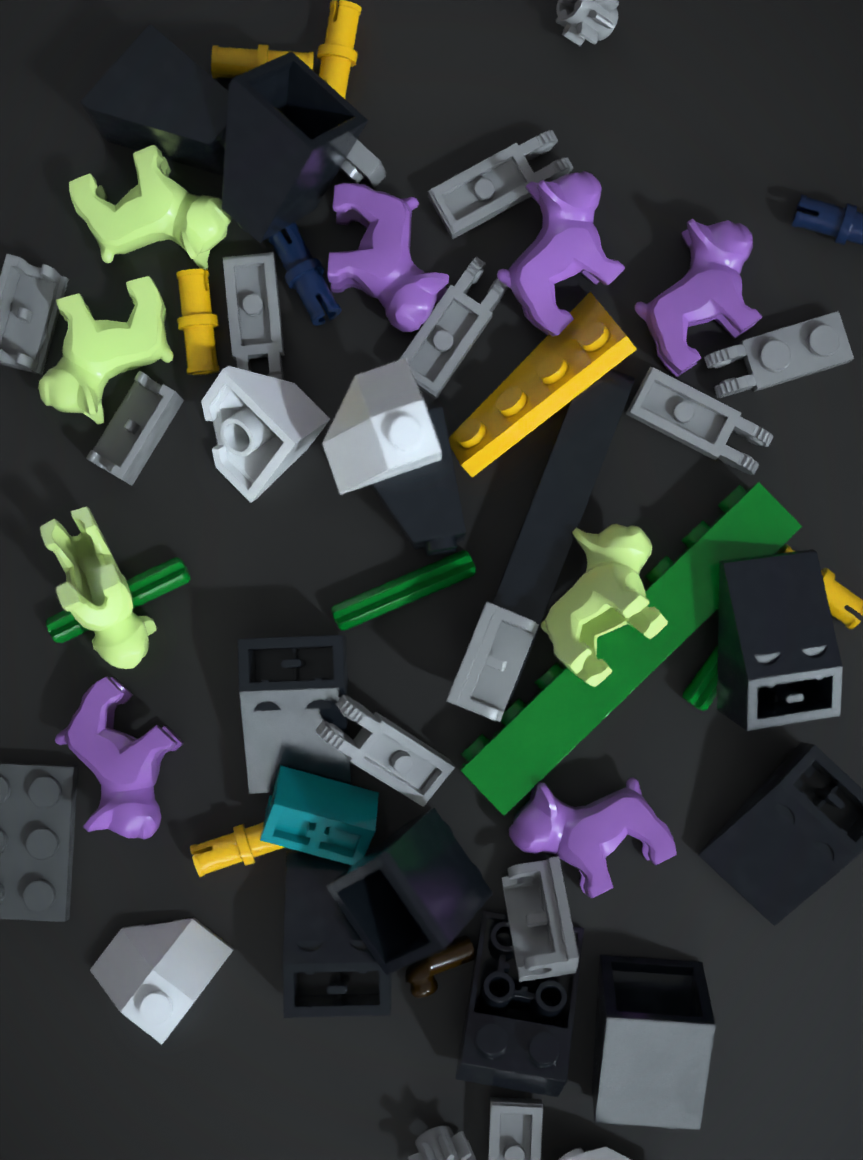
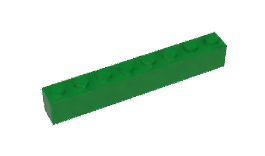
[460,482,803,816]

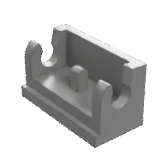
[0,253,69,375]
[86,371,184,486]
[447,602,539,722]
[502,856,579,982]

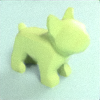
[69,145,232,270]
[38,276,174,425]
[40,506,157,669]
[541,524,668,687]

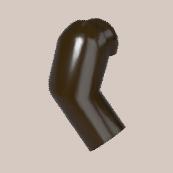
[405,936,475,998]

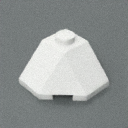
[322,358,441,495]
[201,366,330,503]
[90,918,234,1044]

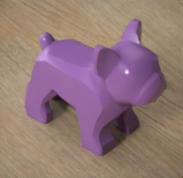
[497,171,625,336]
[327,183,449,332]
[635,218,762,377]
[55,676,184,840]
[509,777,677,898]

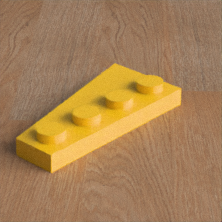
[448,291,637,478]

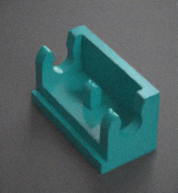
[260,765,379,865]

